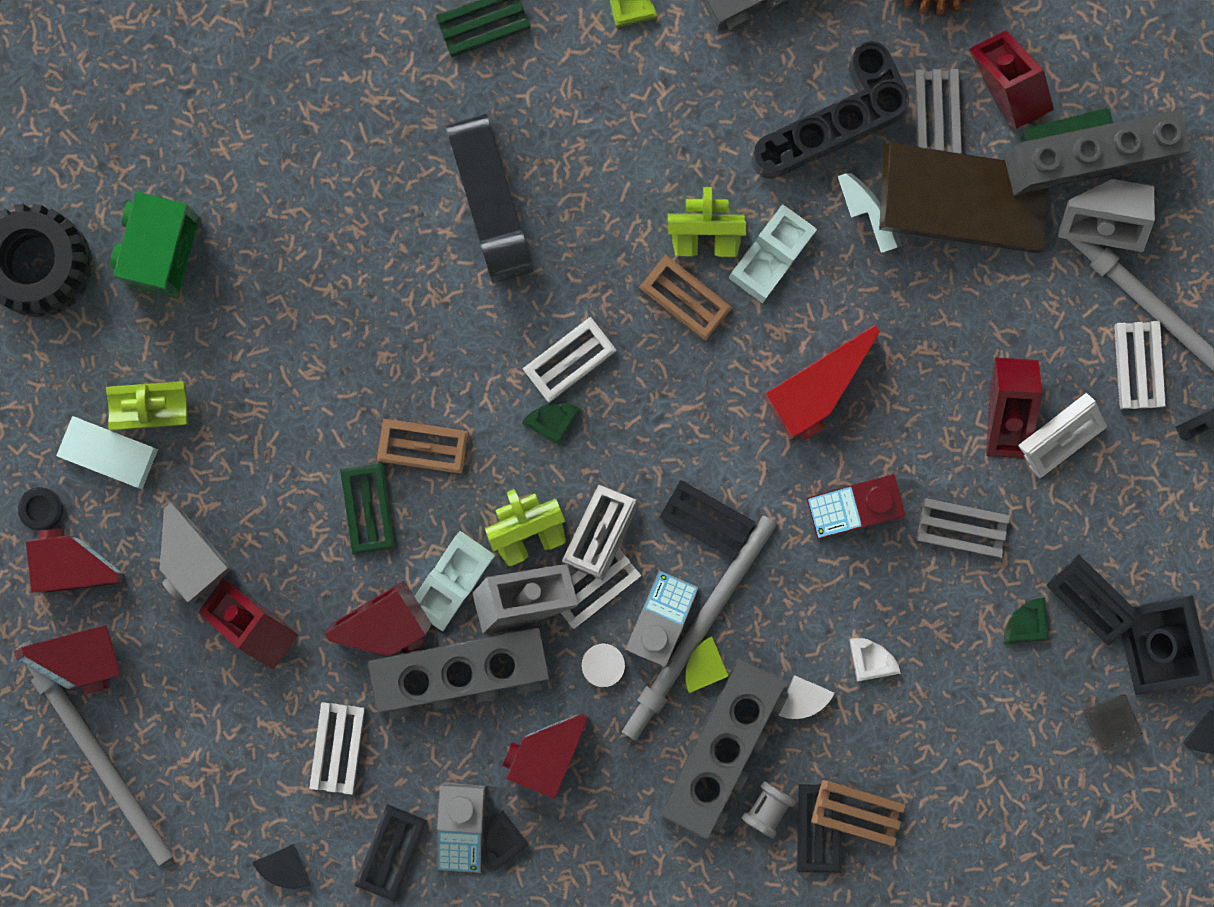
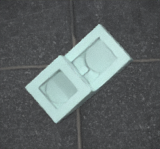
[838,173,902,253]
[728,204,817,304]
[56,416,158,489]
[414,531,495,631]

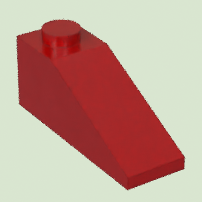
[763,325,880,441]

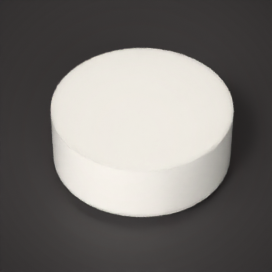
[582,644,625,687]

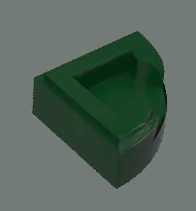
[522,403,581,446]
[1004,597,1049,644]

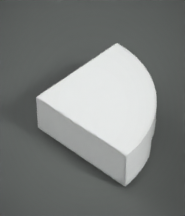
[849,638,901,681]
[778,675,834,719]

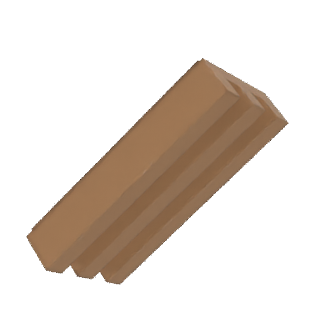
[639,254,732,342]
[377,419,469,474]
[811,780,905,847]

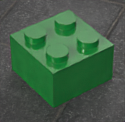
[110,191,200,299]

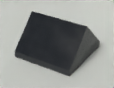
[1121,595,1213,695]

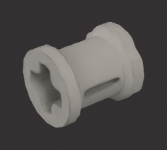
[742,781,797,839]

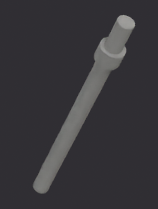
[1067,239,1214,372]
[622,515,777,741]
[15,640,173,866]

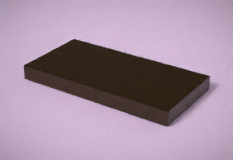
[879,142,1048,253]

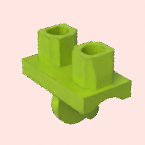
[668,187,746,257]
[106,381,189,431]
[485,489,566,566]

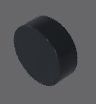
[18,487,63,531]

